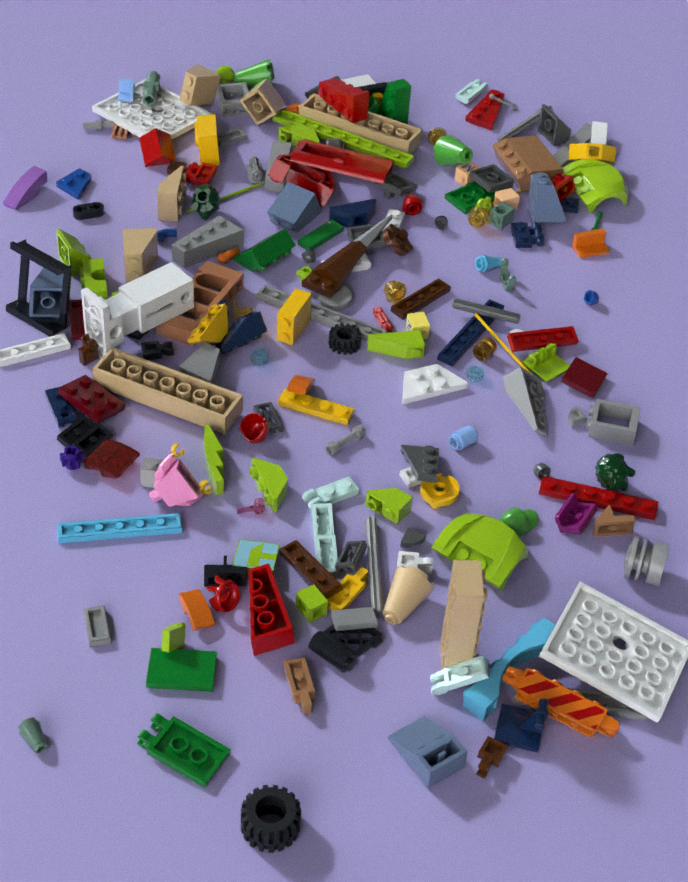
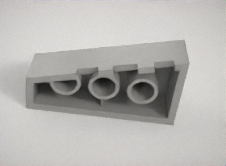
[172,216,243,268]

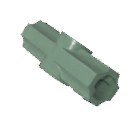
[143,71,160,106]

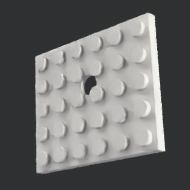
[92,79,212,140]
[539,581,688,723]

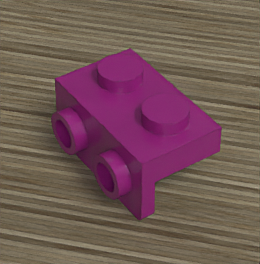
[555,493,598,534]

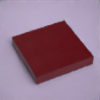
[560,357,608,398]

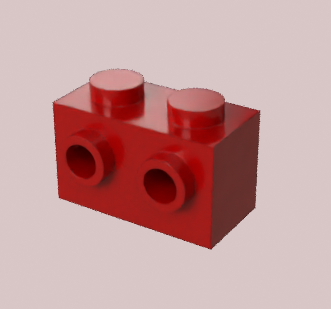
[551,173,576,201]

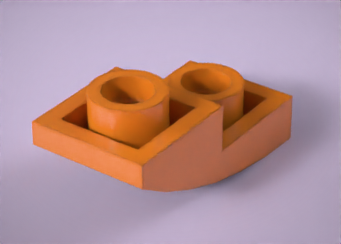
[288,374,315,395]
[178,589,215,631]

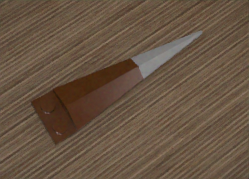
[302,214,392,298]

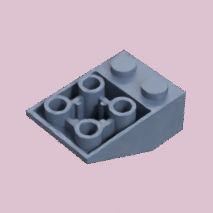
[388,716,468,788]

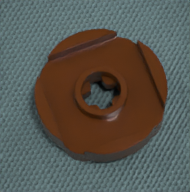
[382,224,413,256]

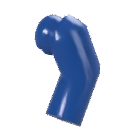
[157,229,177,242]

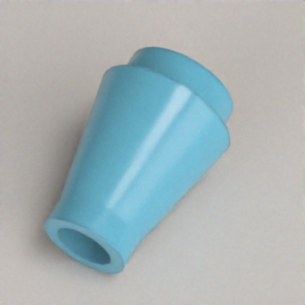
[475,255,501,272]

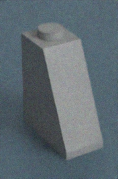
[179,343,220,384]

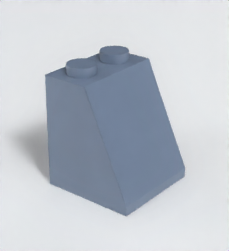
[528,172,566,223]
[267,182,321,233]
[29,267,64,317]

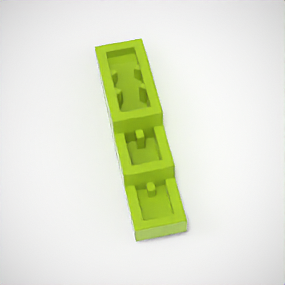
[204,424,224,495]

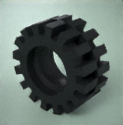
[329,323,361,355]

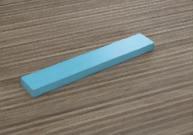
[57,513,182,543]

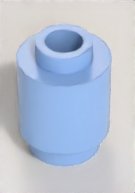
[449,426,478,450]

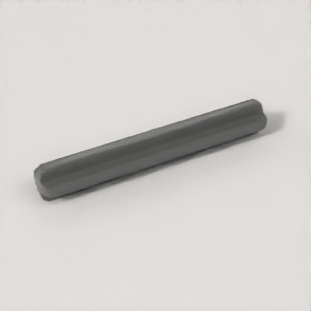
[452,298,520,324]

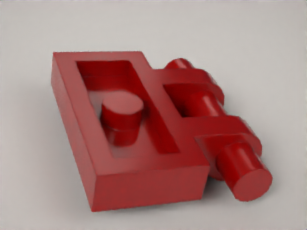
[184,162,218,186]

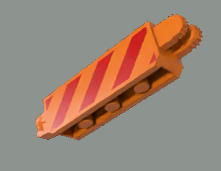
[502,666,620,738]

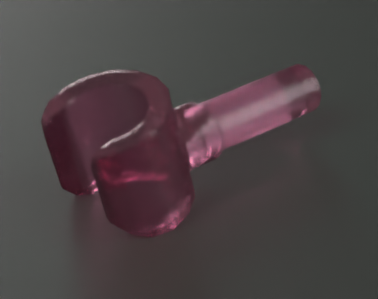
[237,498,265,514]

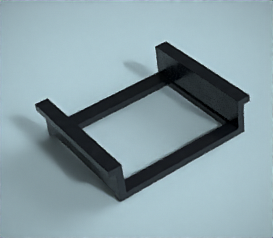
[6,239,72,336]

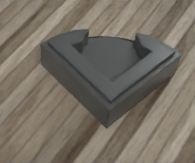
[400,528,426,548]

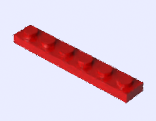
[539,476,659,520]

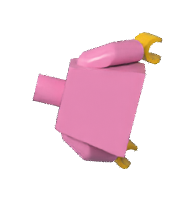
[149,443,212,507]

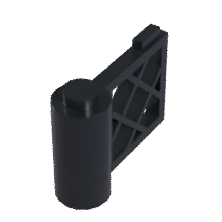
[308,624,383,673]

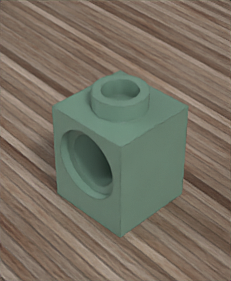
[488,202,515,230]

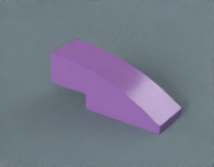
[3,166,48,210]

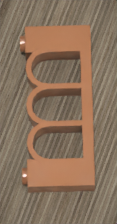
[156,261,244,347]

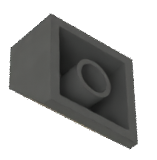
[538,104,571,146]

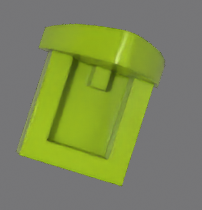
[161,622,185,652]

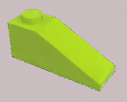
[367,330,425,359]

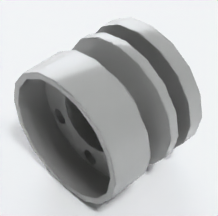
[623,536,669,586]

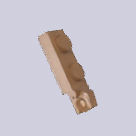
[283,657,315,715]

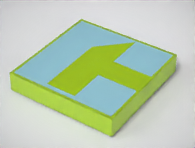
[232,539,280,575]

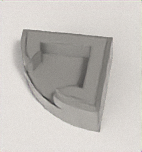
[568,406,587,428]

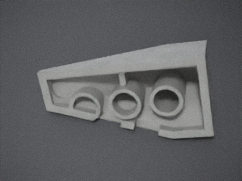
[503,367,548,437]

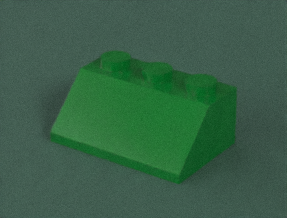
[234,228,296,272]

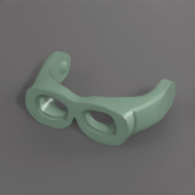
[500,258,516,292]

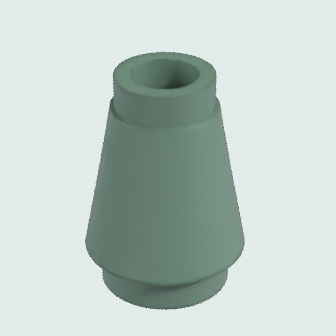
[18,717,48,753]

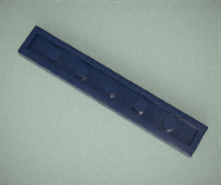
[437,299,504,367]

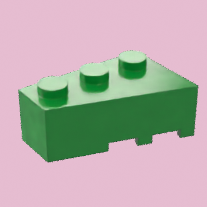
[378,78,411,124]

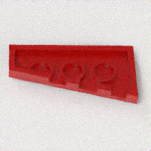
[465,89,505,130]

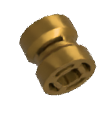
[472,337,497,361]

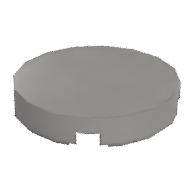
[318,285,352,311]

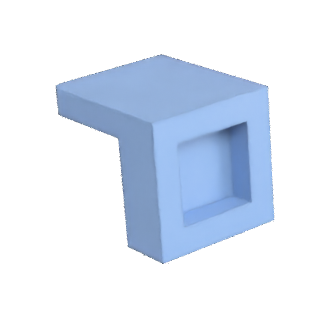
[118,79,135,102]

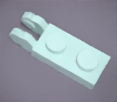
[455,79,489,104]
[302,476,359,509]
[430,655,489,696]

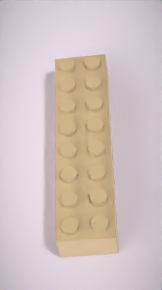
[299,93,422,155]
[92,347,243,435]

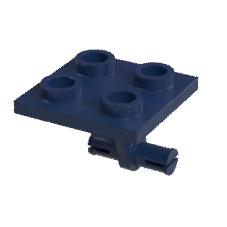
[494,699,549,753]

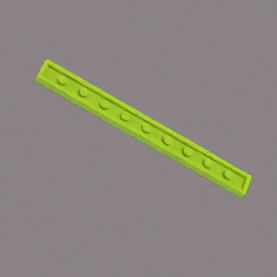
[273,108,414,169]

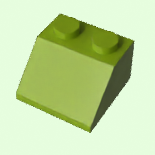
[56,229,91,276]

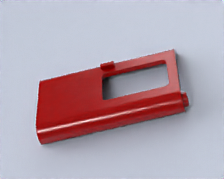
[290,139,394,184]

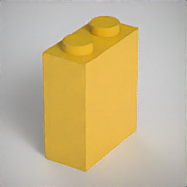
[277,288,312,345]

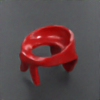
[206,575,239,613]

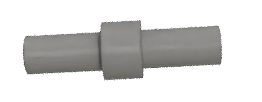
[83,120,114,130]

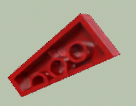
[318,78,369,123]
[249,563,295,656]

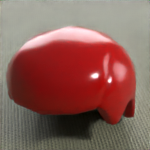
[239,412,270,444]

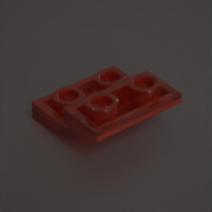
[82,439,140,479]

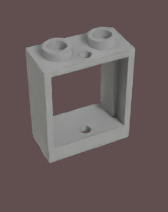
[216,82,249,117]
[586,398,640,446]

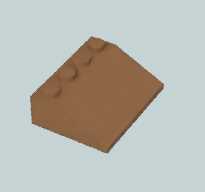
[492,135,564,193]

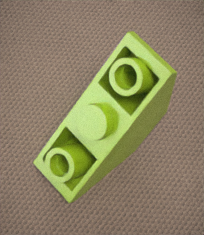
[278,124,320,148]
[249,458,288,512]

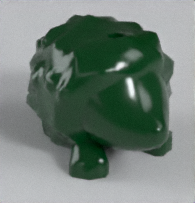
[191,184,220,220]
[595,453,636,491]

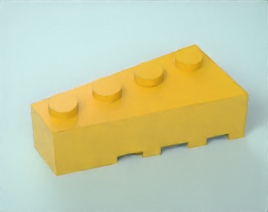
[194,114,220,166]

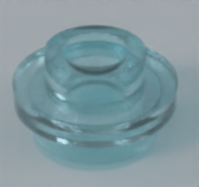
[250,348,269,365]
[466,365,484,382]

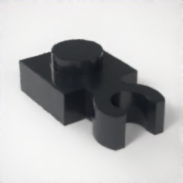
[141,341,174,360]

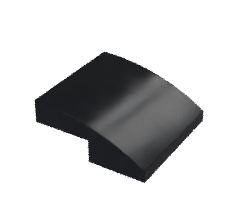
[57,415,113,458]

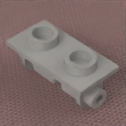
[246,156,265,184]

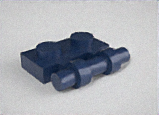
[510,222,544,248]

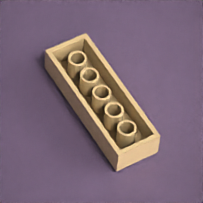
[440,560,487,670]

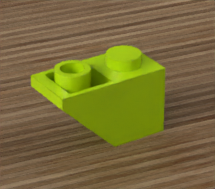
[365,488,413,524]

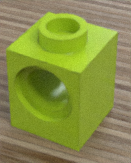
[296,585,328,623]

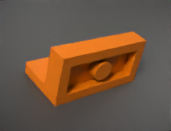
[572,228,610,258]

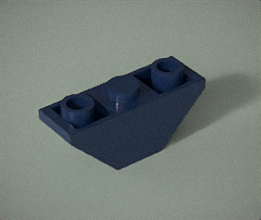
[329,199,376,227]

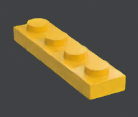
[278,388,354,426]

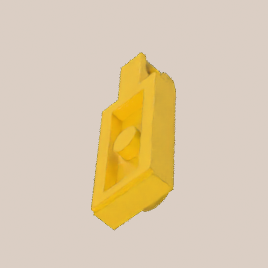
[327,567,369,610]

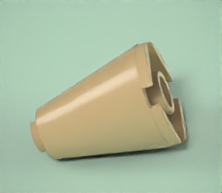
[383,565,434,625]

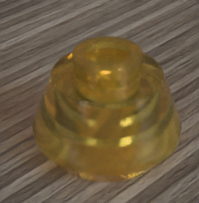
[427,127,447,146]
[468,206,489,228]
[384,280,406,303]

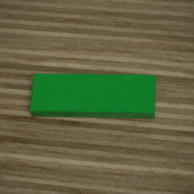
[298,219,344,250]

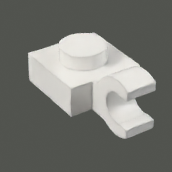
[397,551,433,574]

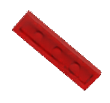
[507,326,579,352]

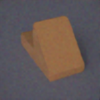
[592,505,635,537]

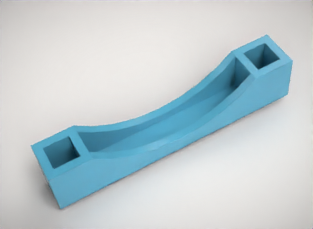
[462,617,555,721]

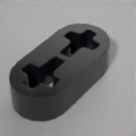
[73,202,104,220]

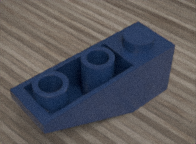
[216,311,268,354]

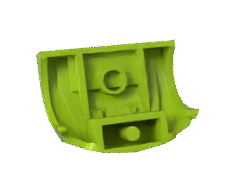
[562,159,629,213]
[431,513,529,591]

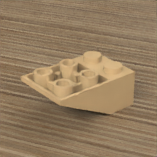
[157,166,187,222]

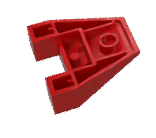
[268,154,336,207]

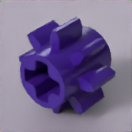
[60,446,85,470]

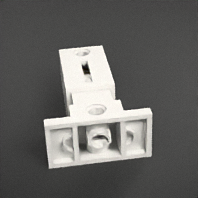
[81,262,194,359]

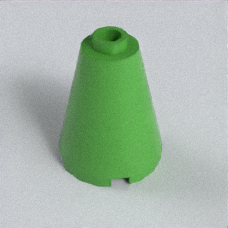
[234,59,275,88]
[433,135,473,167]

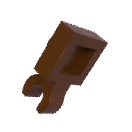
[78,333,99,366]
[476,736,508,779]

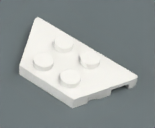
[402,364,468,404]

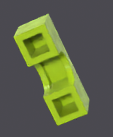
[79,258,108,300]

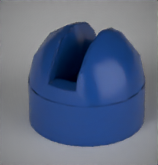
[584,290,599,305]

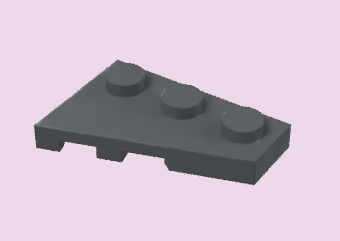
[400,445,439,483]

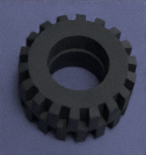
[241,785,301,853]

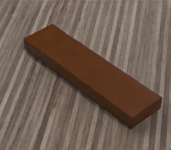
[391,278,451,320]
[279,540,343,599]

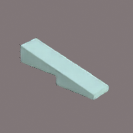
[311,503,338,574]

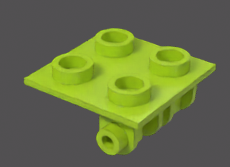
[522,343,570,382]

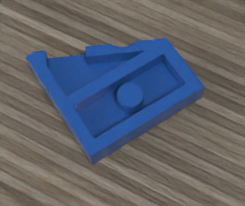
[56,168,91,200]

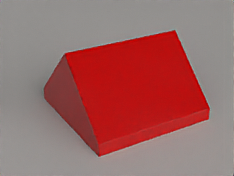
[139,128,176,167]

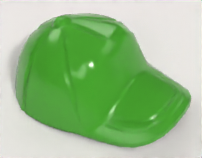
[499,508,539,537]

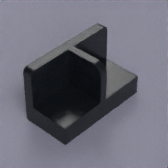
[204,556,246,587]

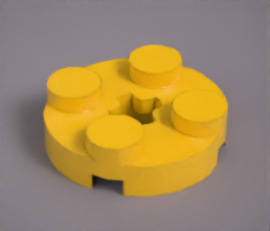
[420,473,459,509]

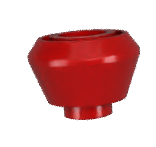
[402,195,424,216]

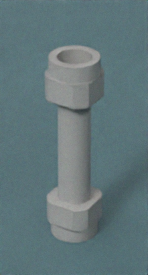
[325,425,366,456]

